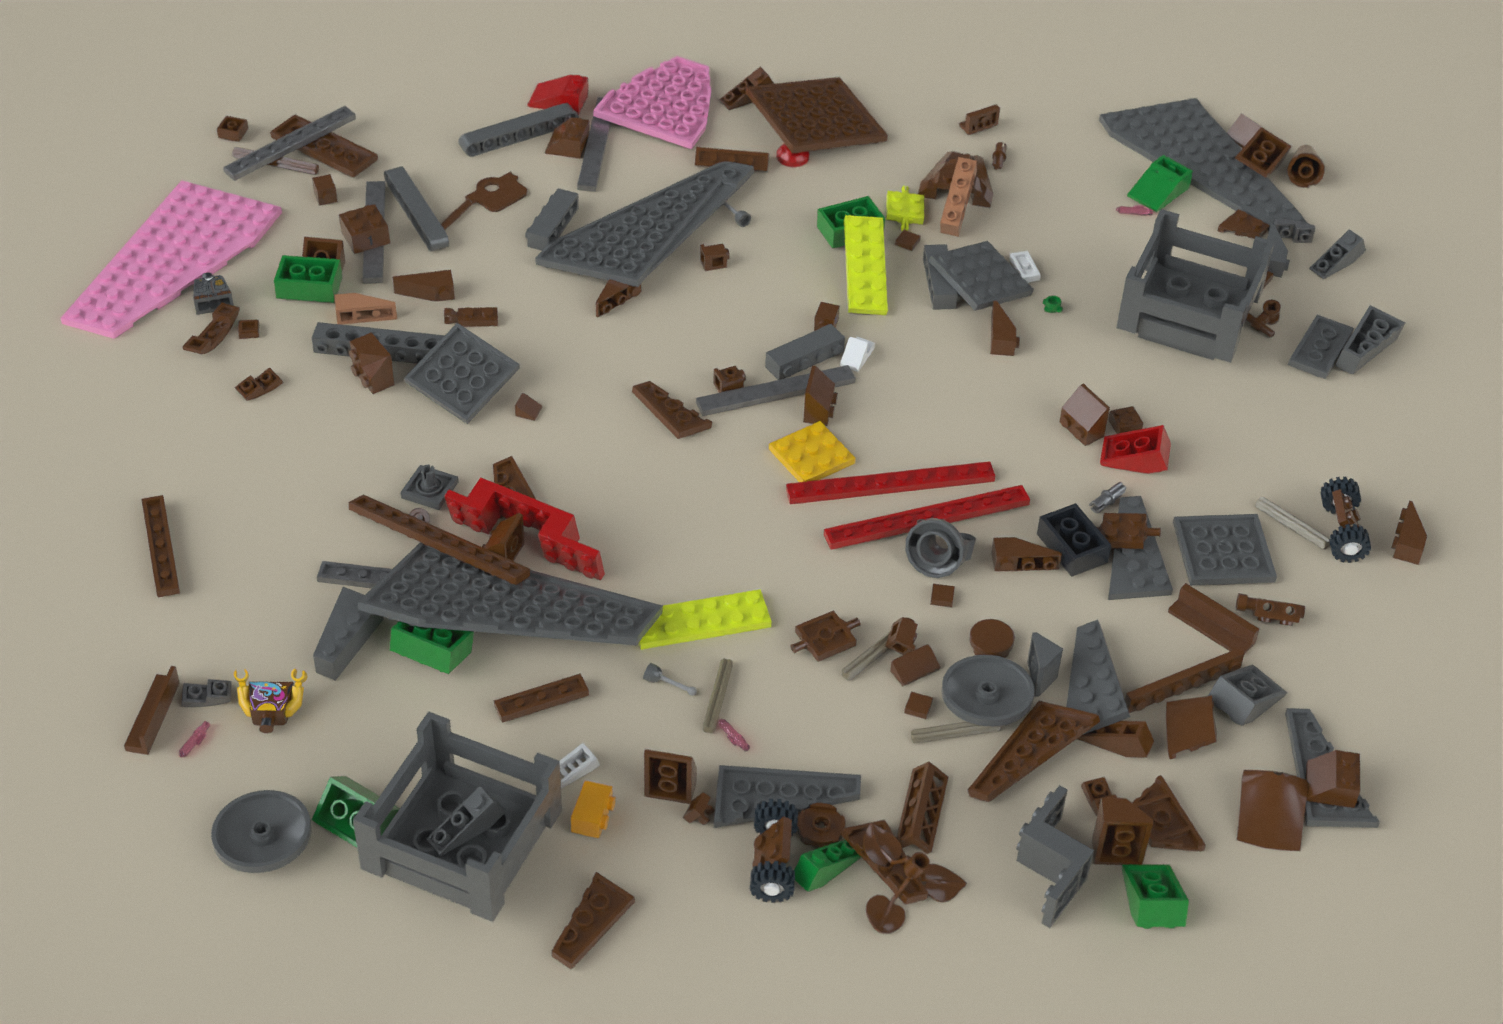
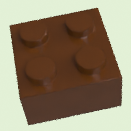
[217,116,249,142]
[1108,406,1144,434]

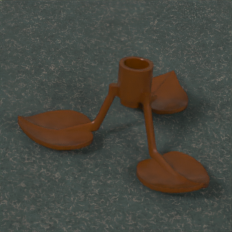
[863,822,967,934]

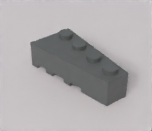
[1335,305,1406,374]
[313,586,384,681]

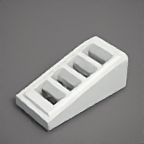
[560,743,600,789]

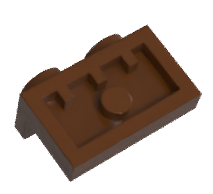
[959,104,1000,135]

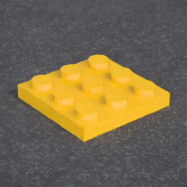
[769,421,856,482]

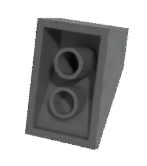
[1208,664,1287,726]

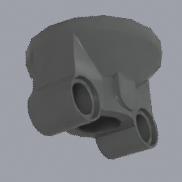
[905,518,976,578]

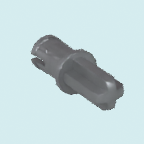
[1089,482,1127,514]

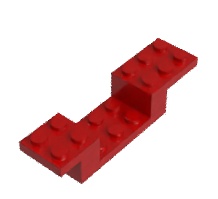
[444,477,605,581]

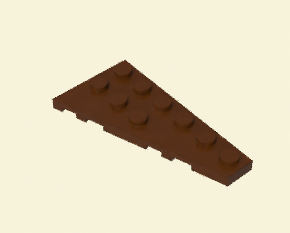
[968,701,1100,802]

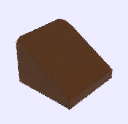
[515,393,542,421]

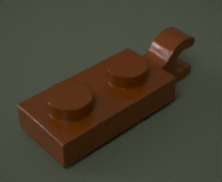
[444,307,498,327]

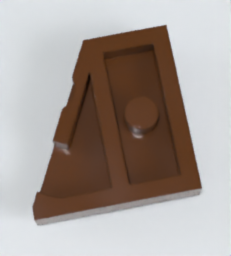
[1218,209,1270,239]

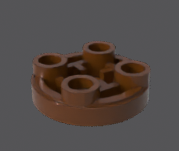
[969,619,1015,658]

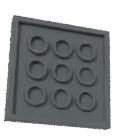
[929,241,1034,311]
[404,323,520,424]
[1173,514,1277,586]

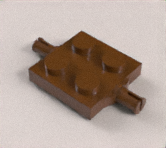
[1097,513,1161,549]
[790,610,861,662]

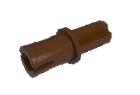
[992,142,1007,170]

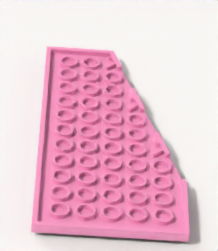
[61,180,282,339]

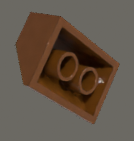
[1092,797,1153,866]

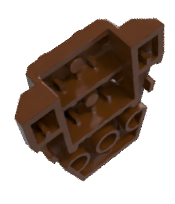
[918,151,993,208]

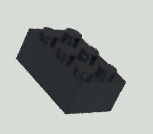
[1037,503,1112,577]

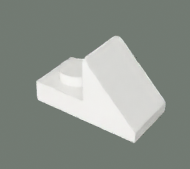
[840,337,875,372]

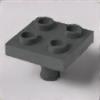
[400,464,459,510]

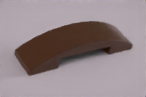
[182,303,240,354]

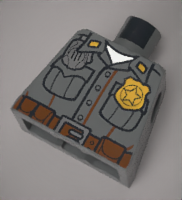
[193,272,234,315]

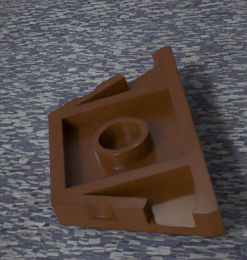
[1132,775,1206,852]

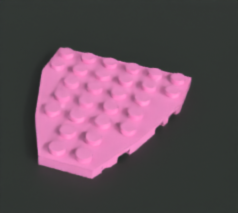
[593,56,711,149]

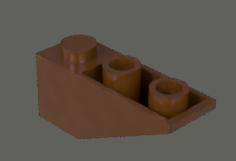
[719,66,774,110]
[595,279,641,318]
[1391,500,1427,565]
[991,537,1062,571]

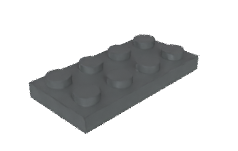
[1288,315,1354,379]

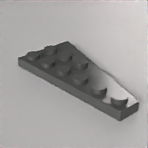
[1108,496,1173,600]
[1066,619,1130,735]
[1285,708,1380,828]
[714,765,861,828]

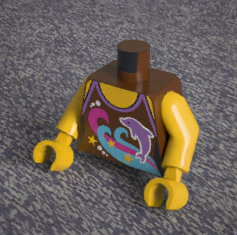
[234,668,308,734]

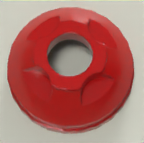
[776,143,809,167]

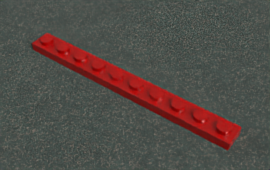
[786,461,995,504]
[824,485,1030,550]

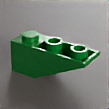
[794,840,862,892]

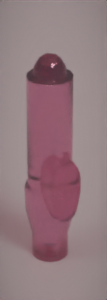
[1116,205,1153,216]
[718,719,750,752]
[179,721,210,758]

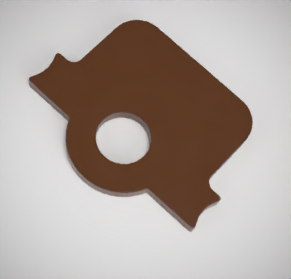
[465,171,527,212]

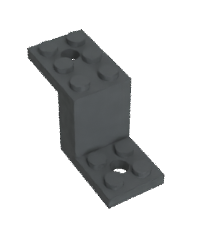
[1016,785,1094,928]

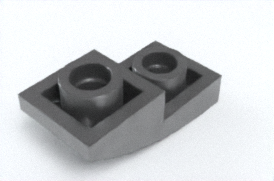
[1274,219,1316,243]
[181,679,232,707]

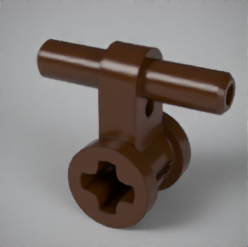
[1246,299,1281,338]

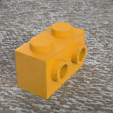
[571,780,616,839]

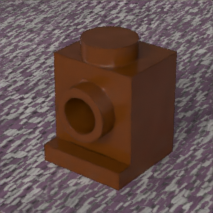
[700,243,730,271]
[713,365,746,393]
[886,617,918,655]

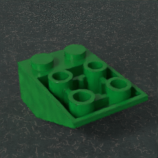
[1127,155,1193,213]

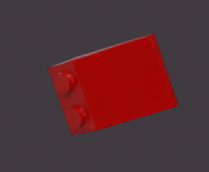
[528,74,589,115]
[1100,425,1171,474]

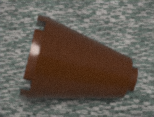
[1287,145,1325,188]

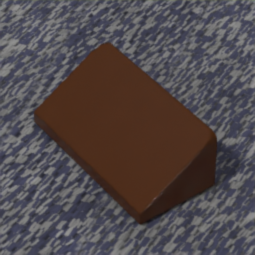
[890,644,940,686]

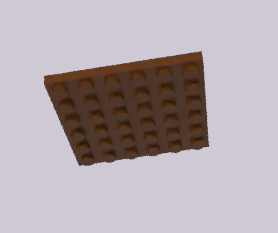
[745,77,888,153]

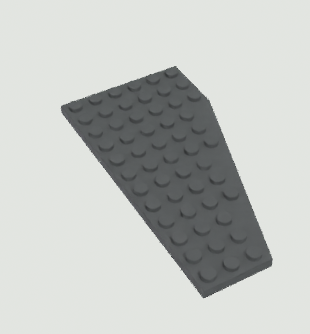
[358,542,663,646]

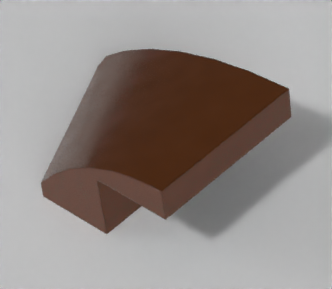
[1166,695,1217,759]

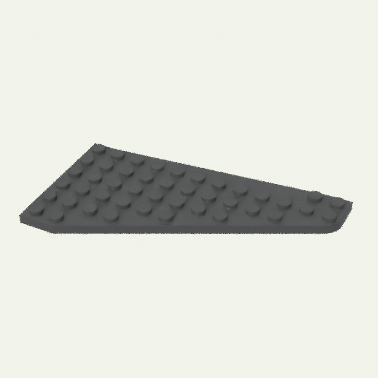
[1099,98,1307,230]
[535,162,754,287]

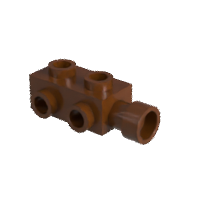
[1236,593,1305,626]

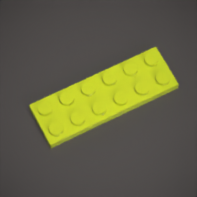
[844,215,888,315]
[639,589,772,650]

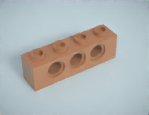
[940,157,977,237]

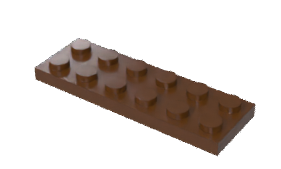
[270,114,378,178]

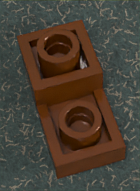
[234,367,283,401]
[1081,777,1117,816]

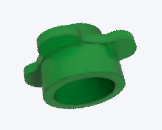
[1042,295,1063,313]

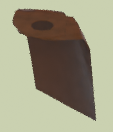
[1237,770,1308,851]

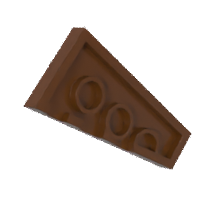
[632,381,712,439]
[841,819,929,905]
[551,872,635,970]

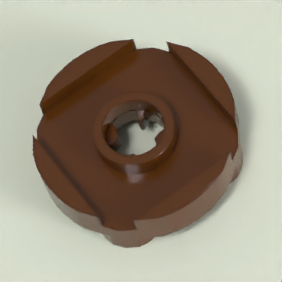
[797,803,846,848]

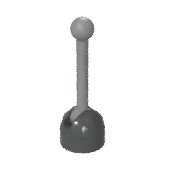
[723,202,751,227]
[643,663,697,696]

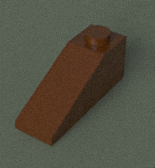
[392,269,455,302]
[990,301,1020,356]
[1077,721,1154,758]

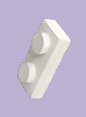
[1009,251,1041,283]

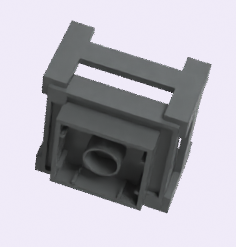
[1116,209,1275,363]
[353,711,562,922]

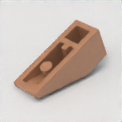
[334,293,397,325]

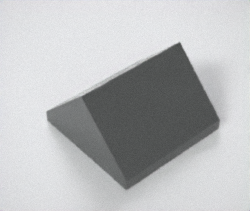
[1027,632,1063,697]

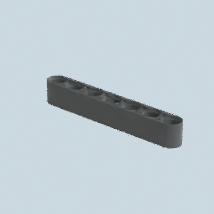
[458,103,579,157]
[384,166,449,252]

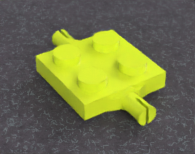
[886,186,924,231]

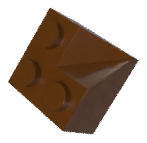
[349,332,394,394]

